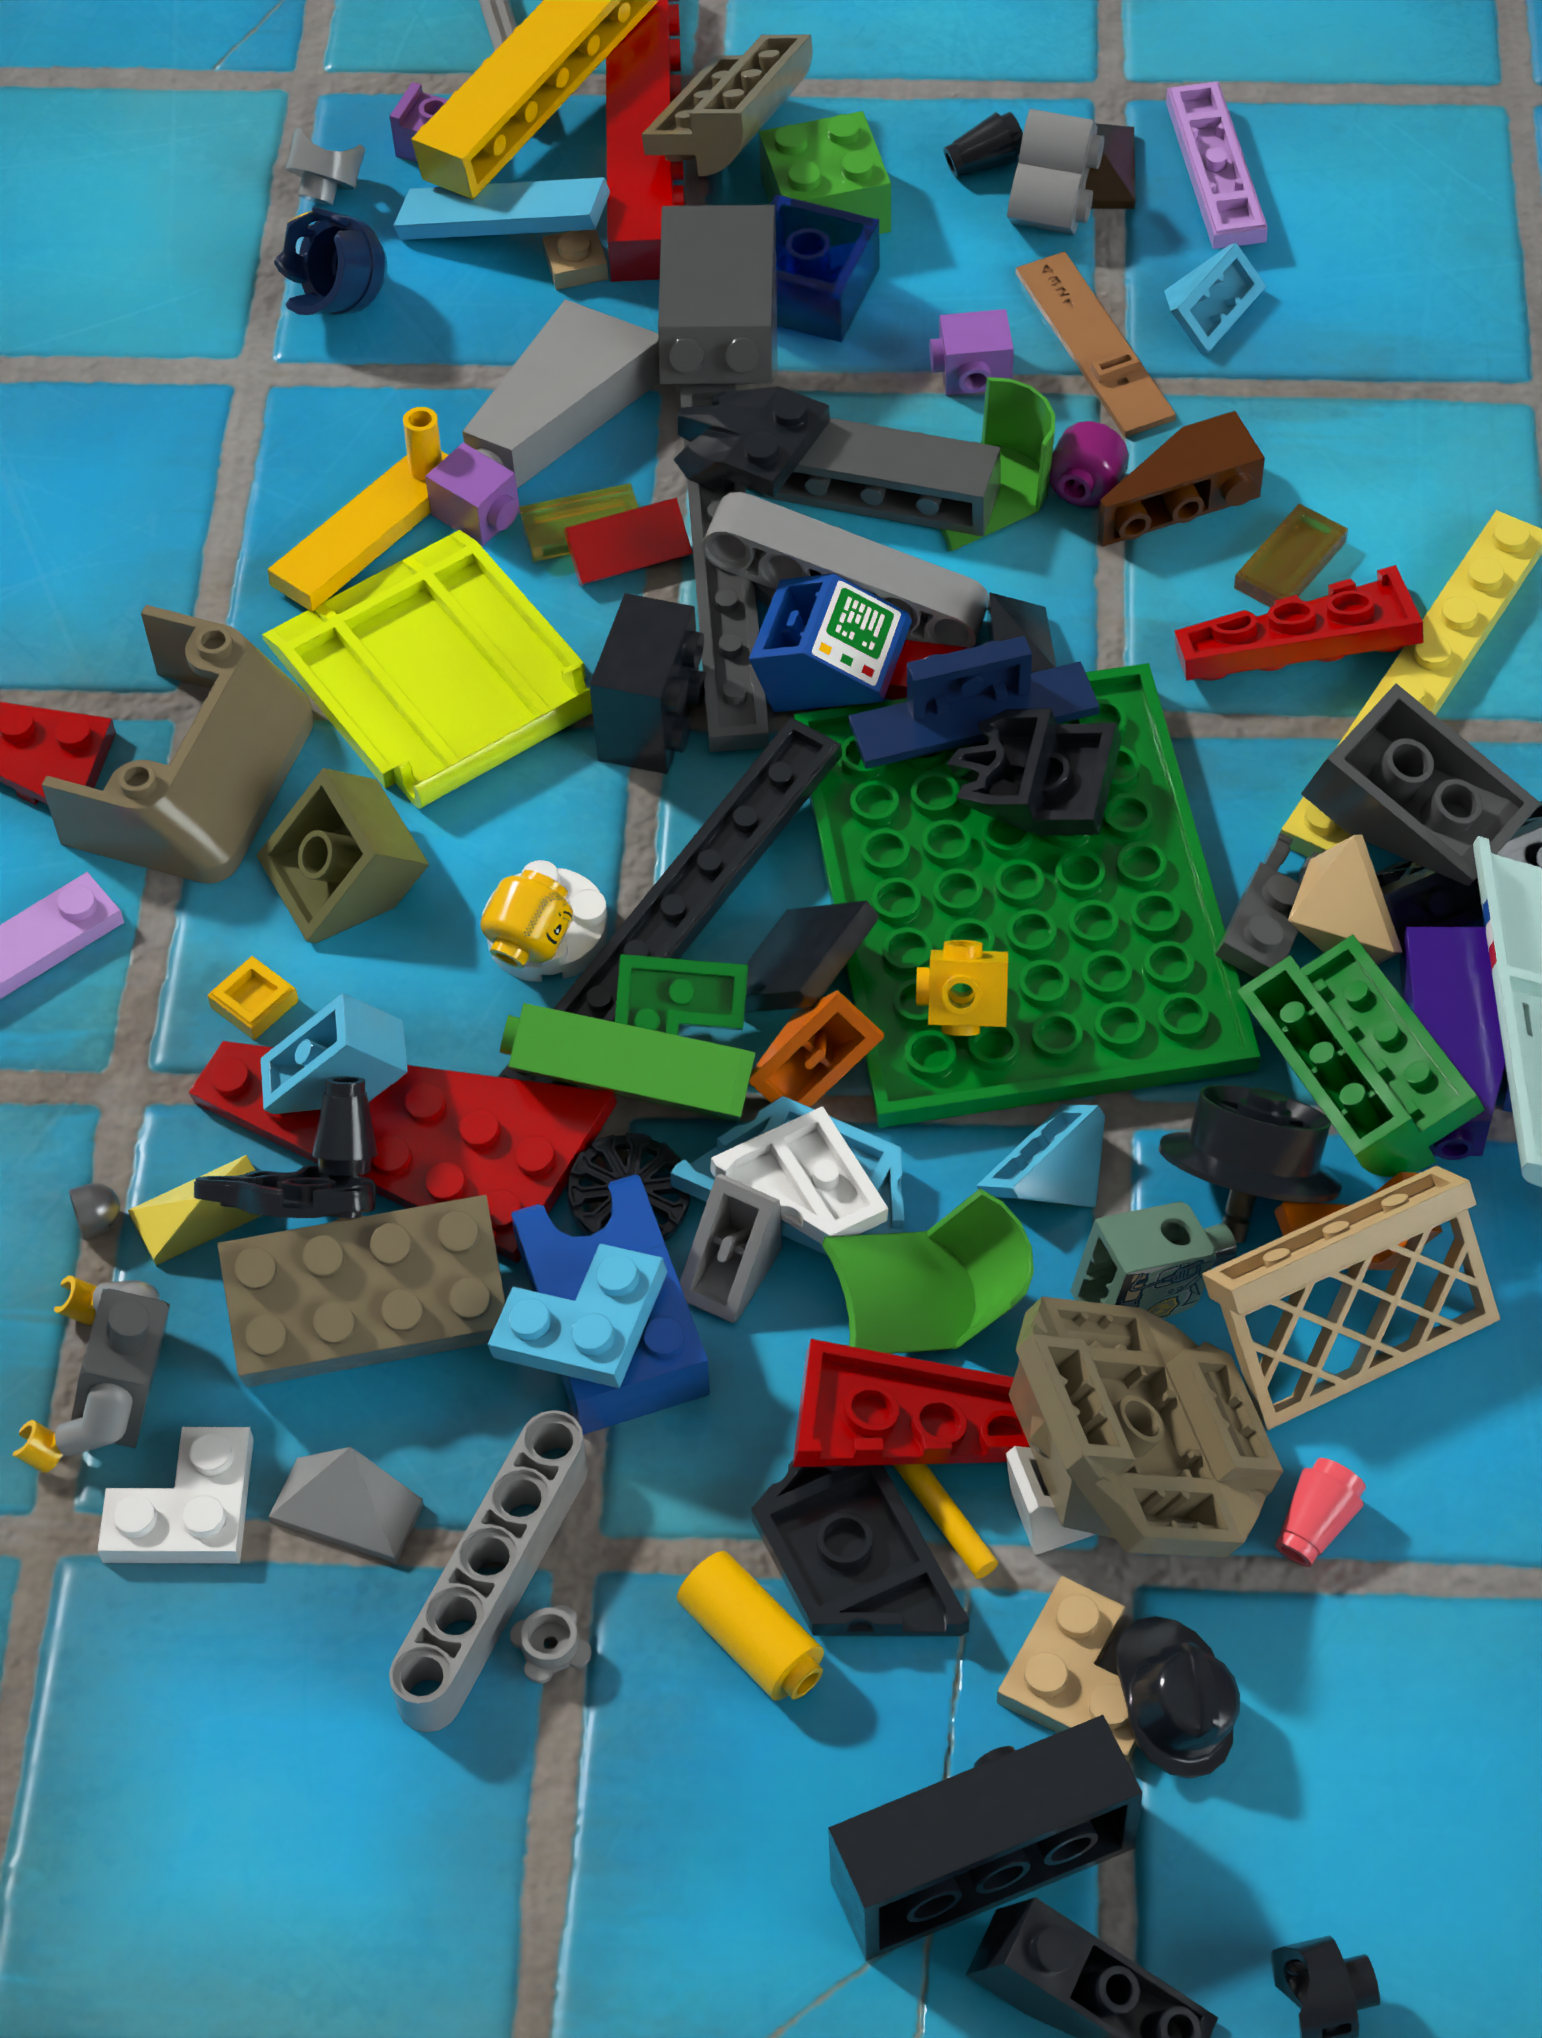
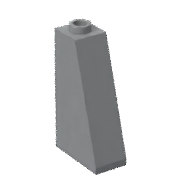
[462,299,660,489]

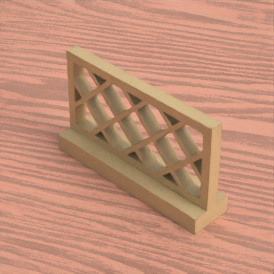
[1202,1166,1501,1430]

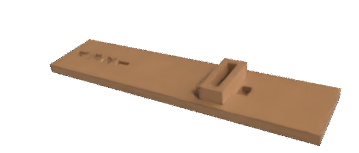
[1016,251,1176,438]

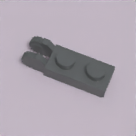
[1215,832,1319,978]

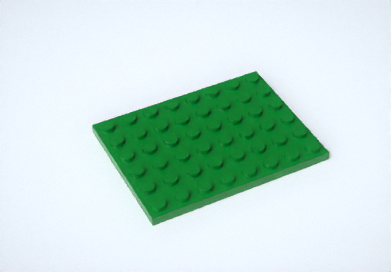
[794,663,1261,1128]

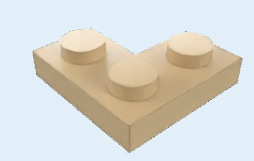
[997,1576,1137,1762]

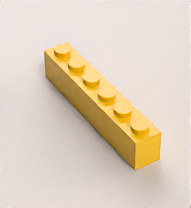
[411,0,658,200]

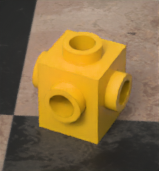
[916,940,1008,1036]

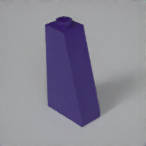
[1399,927,1505,1160]

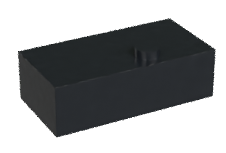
[828,1715,1143,1961]

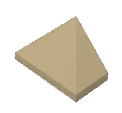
[1288,834,1403,965]

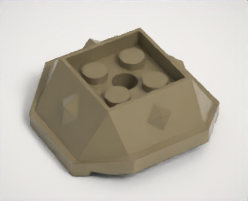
[1009,1297,1283,1558]

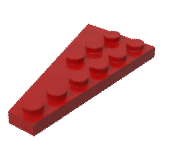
[188,1041,617,1263]

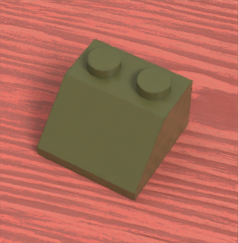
[256,768,429,943]

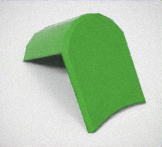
[940,377,1055,552]
[822,1188,1034,1354]

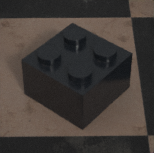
[589,593,706,774]

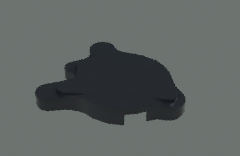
[194,1165,376,1218]

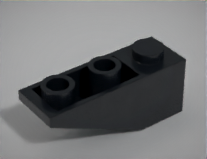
[966,1897,1218,2038]

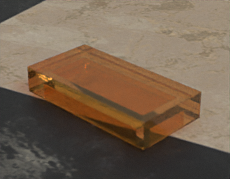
[1234,504,1348,607]

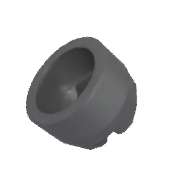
[69,1183,120,1240]

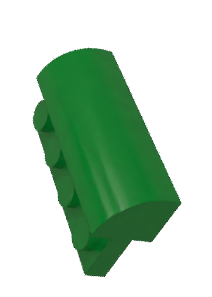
[1237,934,1485,1177]

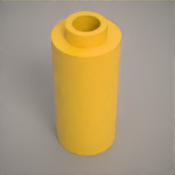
[677,1551,824,1701]

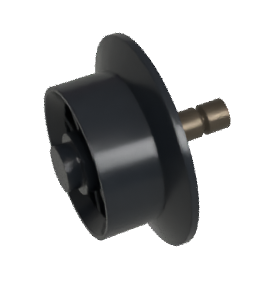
[1158,1085,1342,1243]

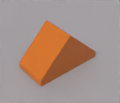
[749,990,884,1107]

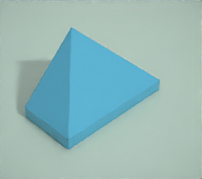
[1164,243,1266,355]
[976,1104,1105,1208]

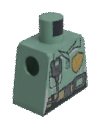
[1070,1201,1237,1319]

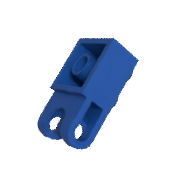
[511,1174,710,1435]

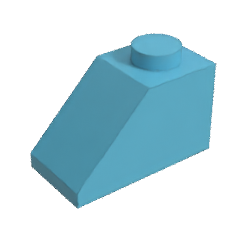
[261,993,408,1114]

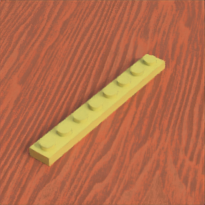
[1281,510,1542,857]

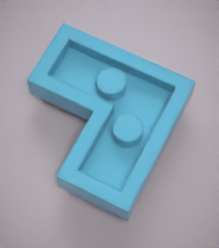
[487,1244,668,1388]

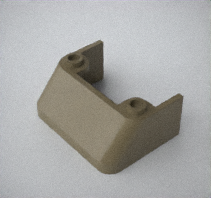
[42,605,314,883]

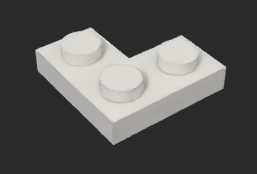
[97,1427,254,1564]

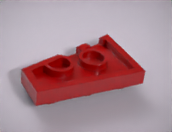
[0,702,116,805]

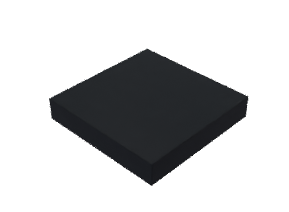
[745,900,879,1013]

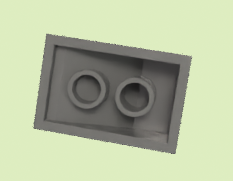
[658,205,778,384]
[1301,683,1541,886]

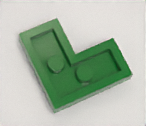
[615,954,748,1035]

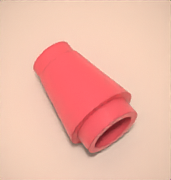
[1275,1458,1366,1567]

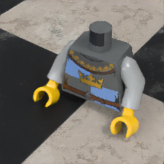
[13,1276,170,1473]

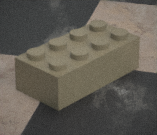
[217,1195,506,1388]

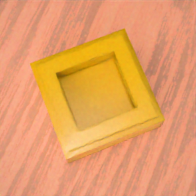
[207,956,299,1041]

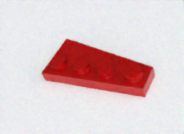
[1174,565,1424,681]
[793,1339,1030,1467]

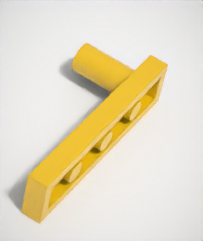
[267,407,448,612]

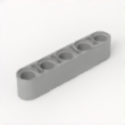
[702,492,989,648]
[389,1410,588,1732]

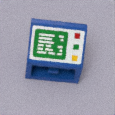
[749,573,912,712]

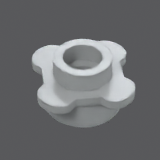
[510,1605,592,1684]

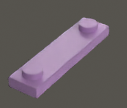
[1166,81,1268,249]
[0,872,124,999]

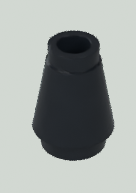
[943,112,1023,177]
[312,1076,378,1176]

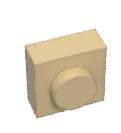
[542,229,609,290]

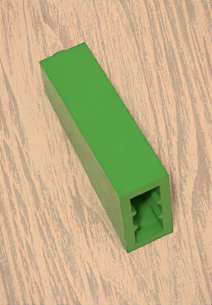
[500,1003,756,1123]

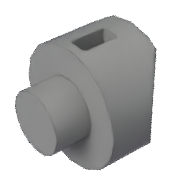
[285,128,366,205]

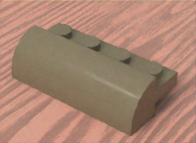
[642,34,813,176]

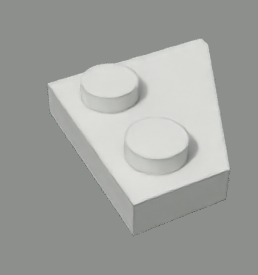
[710,1106,889,1244]

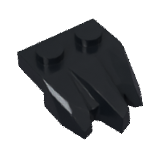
[673,386,830,498]
[947,708,1122,835]

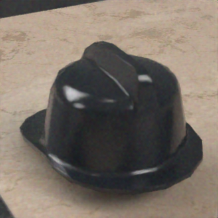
[1116,1616,1240,1779]

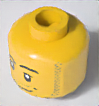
[480,870,574,969]

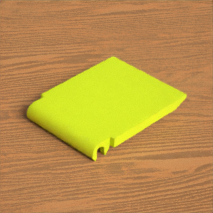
[262,530,593,809]

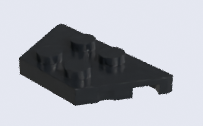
[751,1460,969,1636]

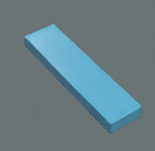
[393,177,610,240]

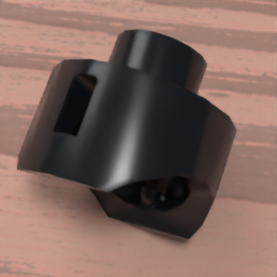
[1271,1935,1380,2038]

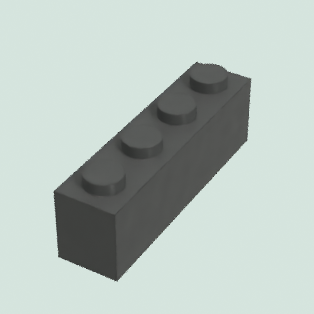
[762,418,1001,537]

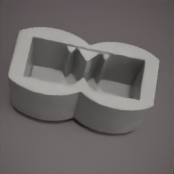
[1007,109,1104,235]

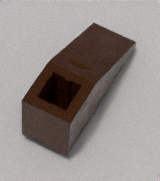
[1098,411,1265,547]

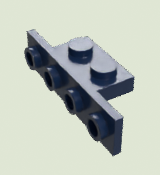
[848,636,1100,769]

